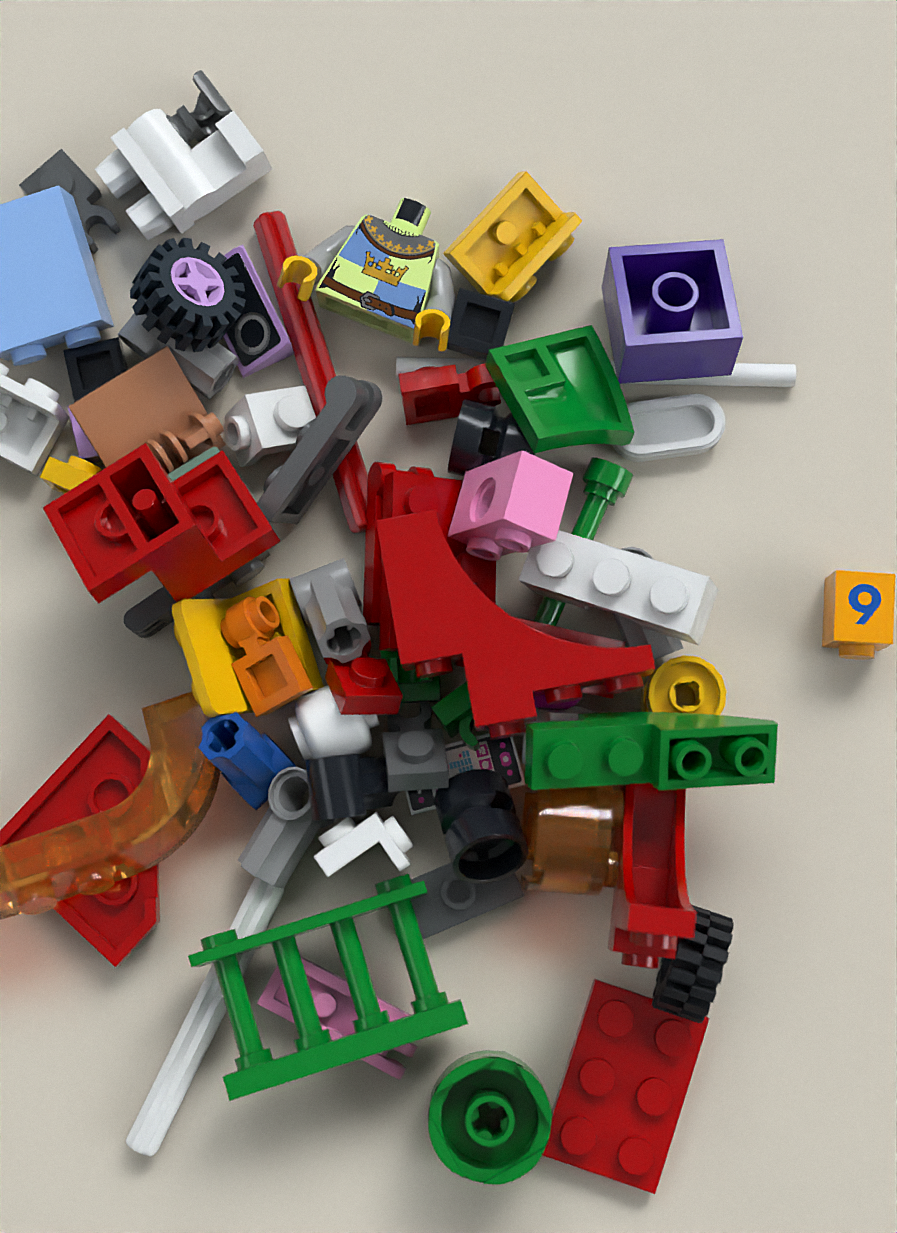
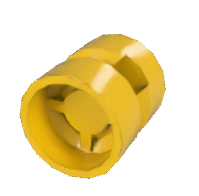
[640,655,726,715]

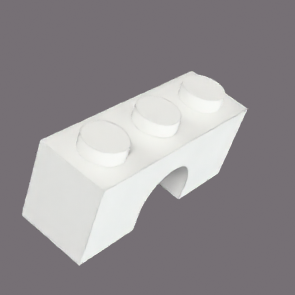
[519,530,718,646]

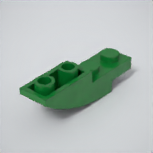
[525,712,778,790]

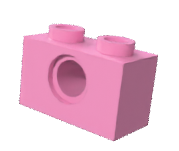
[448,450,573,561]

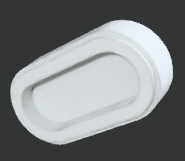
[613,394,726,462]

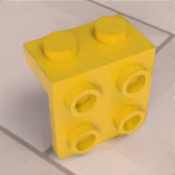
[171,578,324,718]

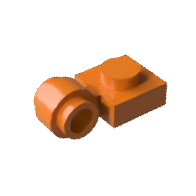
[220,596,314,717]

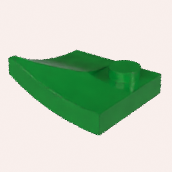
[485,325,635,454]

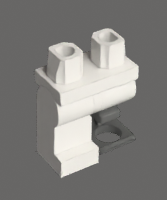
[95,70,272,240]

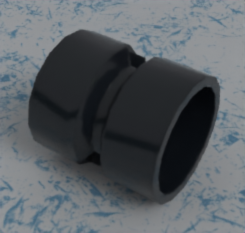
[448,399,535,476]
[434,769,529,884]

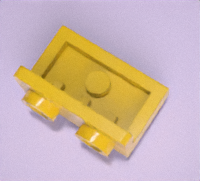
[443,171,582,302]

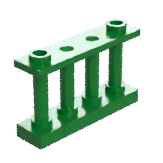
[188,874,468,1101]

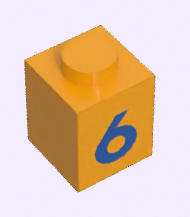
[822,570,895,660]

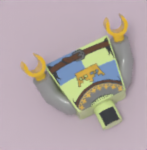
[277,198,456,352]

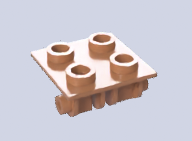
[68,346,226,474]

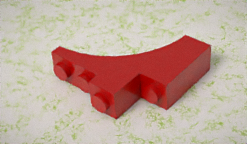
[376,509,655,740]
[608,783,696,969]

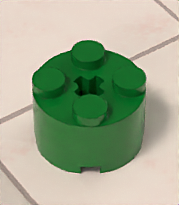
[428,1050,552,1185]

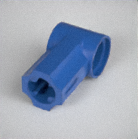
[198,712,297,811]

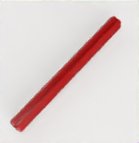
[253,211,368,534]

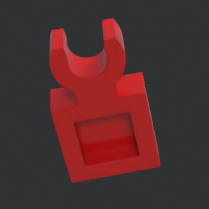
[398,363,501,426]
[323,640,403,715]

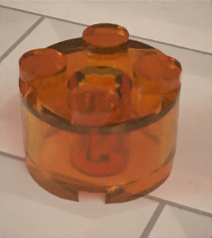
[521,785,623,896]

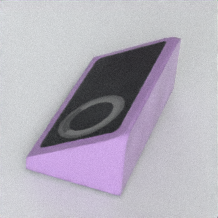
[222,244,294,378]

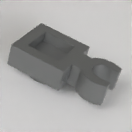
[19,149,120,253]
[383,701,449,792]

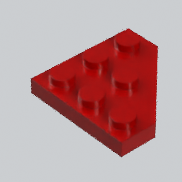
[0,714,160,967]

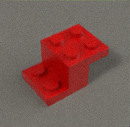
[42,443,281,604]

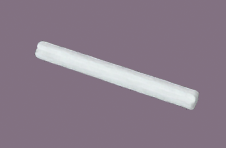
[126,877,284,1156]

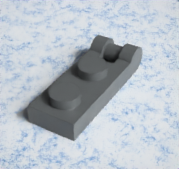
[257,375,382,524]

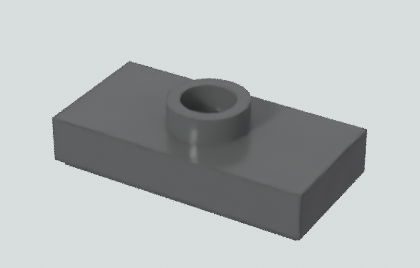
[411,863,525,939]

